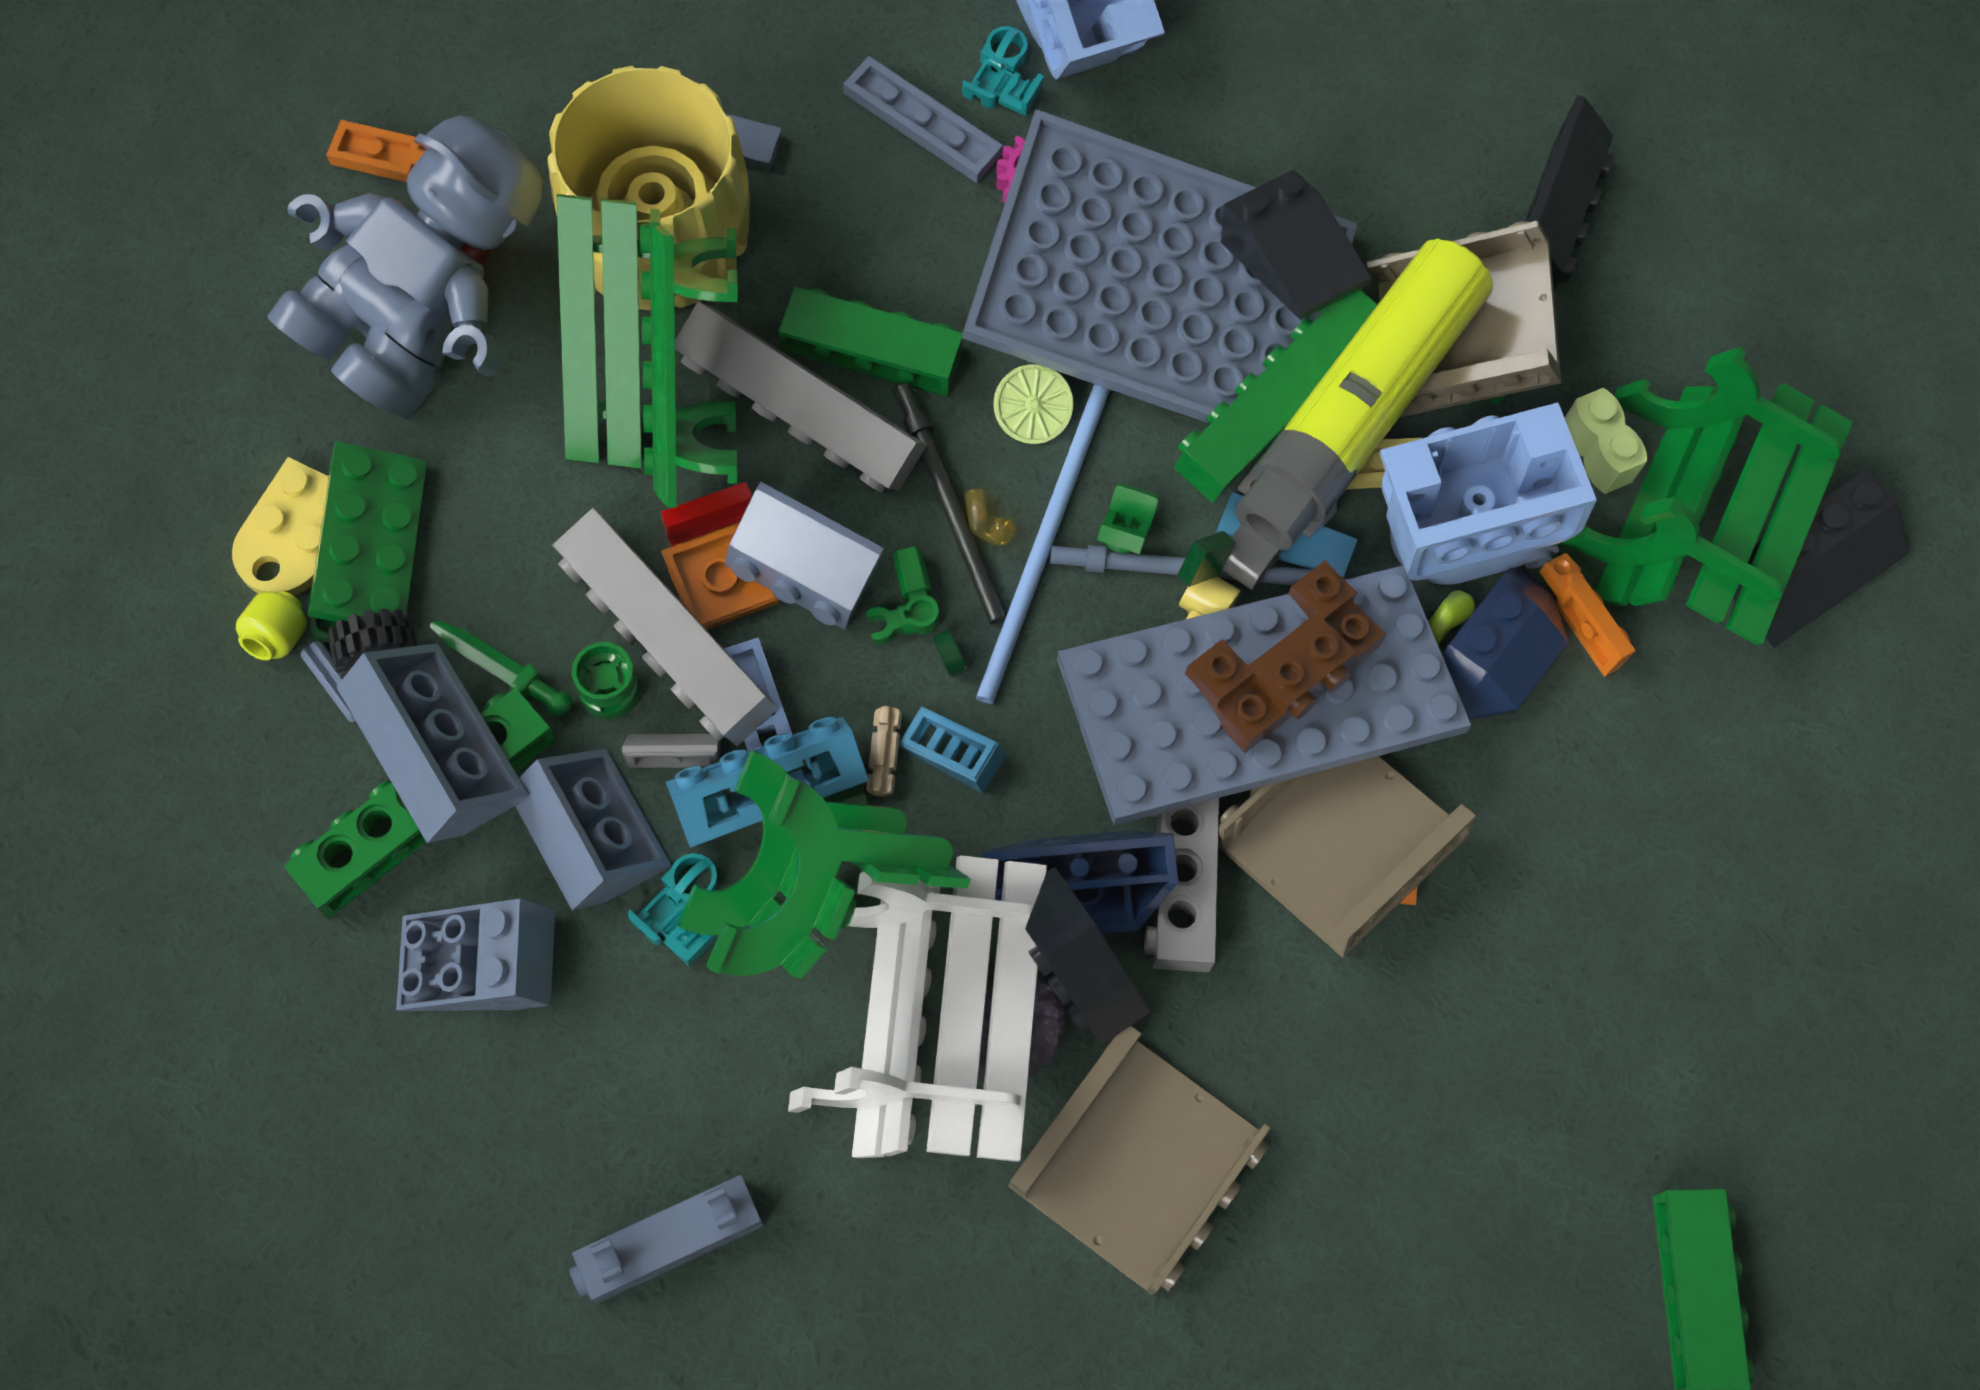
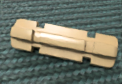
[866,706,902,797]

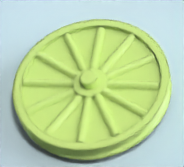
[994,364,1073,444]

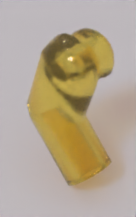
[964,489,1016,546]

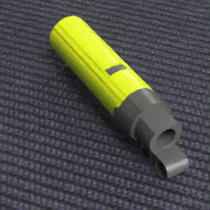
[1222,238,1493,591]

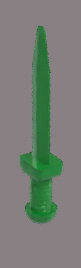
[430,620,572,716]

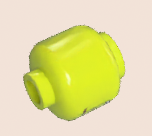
[236,591,308,660]

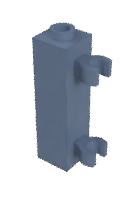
[569,1175,763,1304]

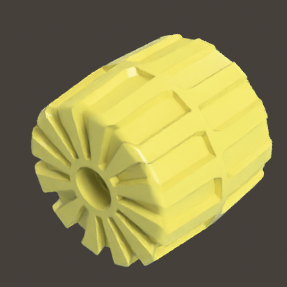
[547,66,750,310]

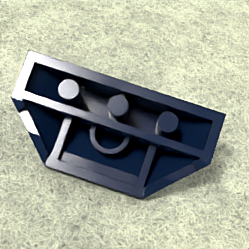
[1442,567,1568,719]
[982,830,1179,934]

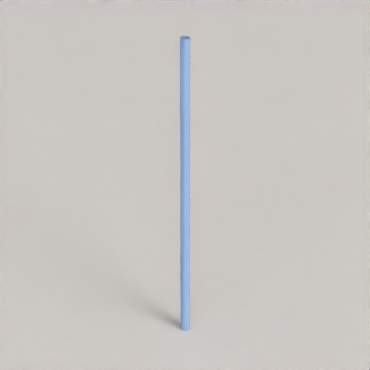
[976,384,1111,705]

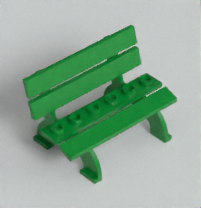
[556,194,738,508]
[1558,347,1853,645]
[677,750,971,979]

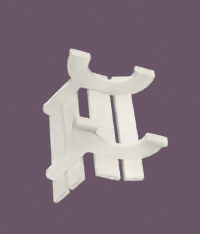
[788,855,1046,1162]

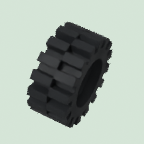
[327,609,419,676]

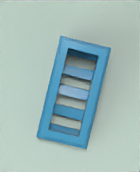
[899,706,1005,793]

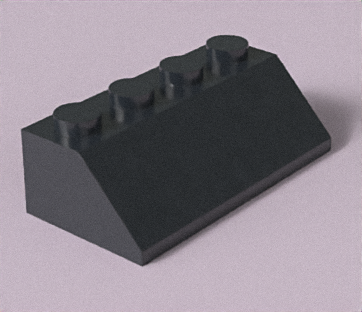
[1525,95,1614,290]
[1733,468,1908,648]

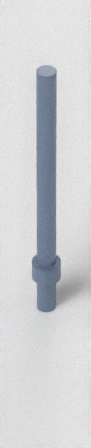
[1050,545,1313,586]

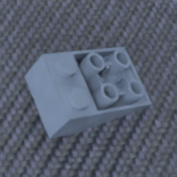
[396,899,555,1011]

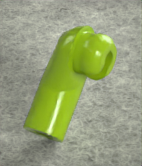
[1428,590,1475,645]

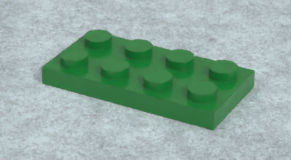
[308,441,427,622]

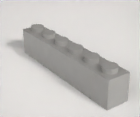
[675,301,927,492]
[553,508,778,746]

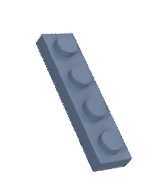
[843,56,1003,183]

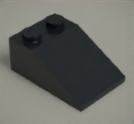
[1221,169,1371,320]

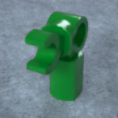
[866,546,941,645]

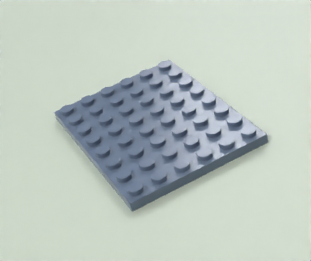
[961,109,1357,445]

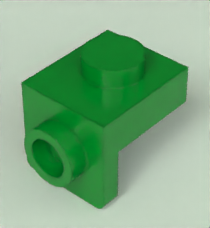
[1097,483,1159,554]

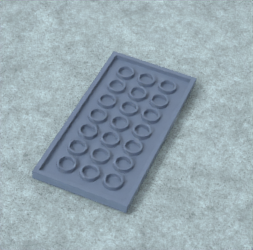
[1057,565,1471,825]

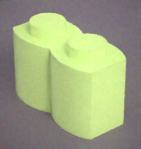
[1565,388,1647,494]

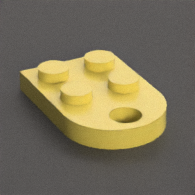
[232,457,328,596]

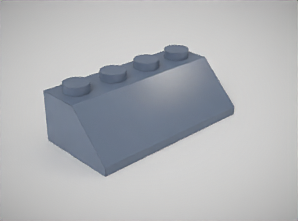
[336,643,529,843]

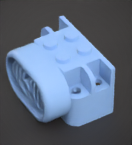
[1016,0,1165,79]
[1380,403,1597,585]

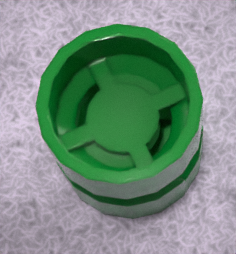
[572,642,639,719]

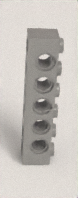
[1144,798,1219,972]

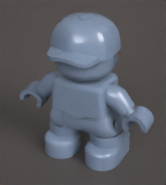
[267,115,543,420]

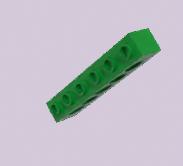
[283,687,556,919]

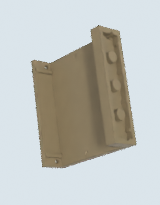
[1367,221,1561,417]
[1218,756,1476,958]
[1008,1026,1270,1295]

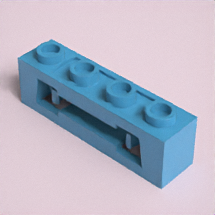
[666,717,869,848]

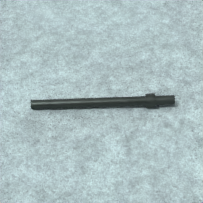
[895,383,1006,625]

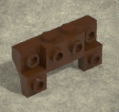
[1185,560,1386,753]

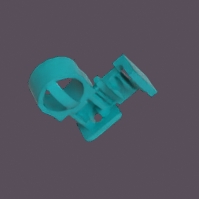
[962,26,1044,116]
[628,853,719,967]

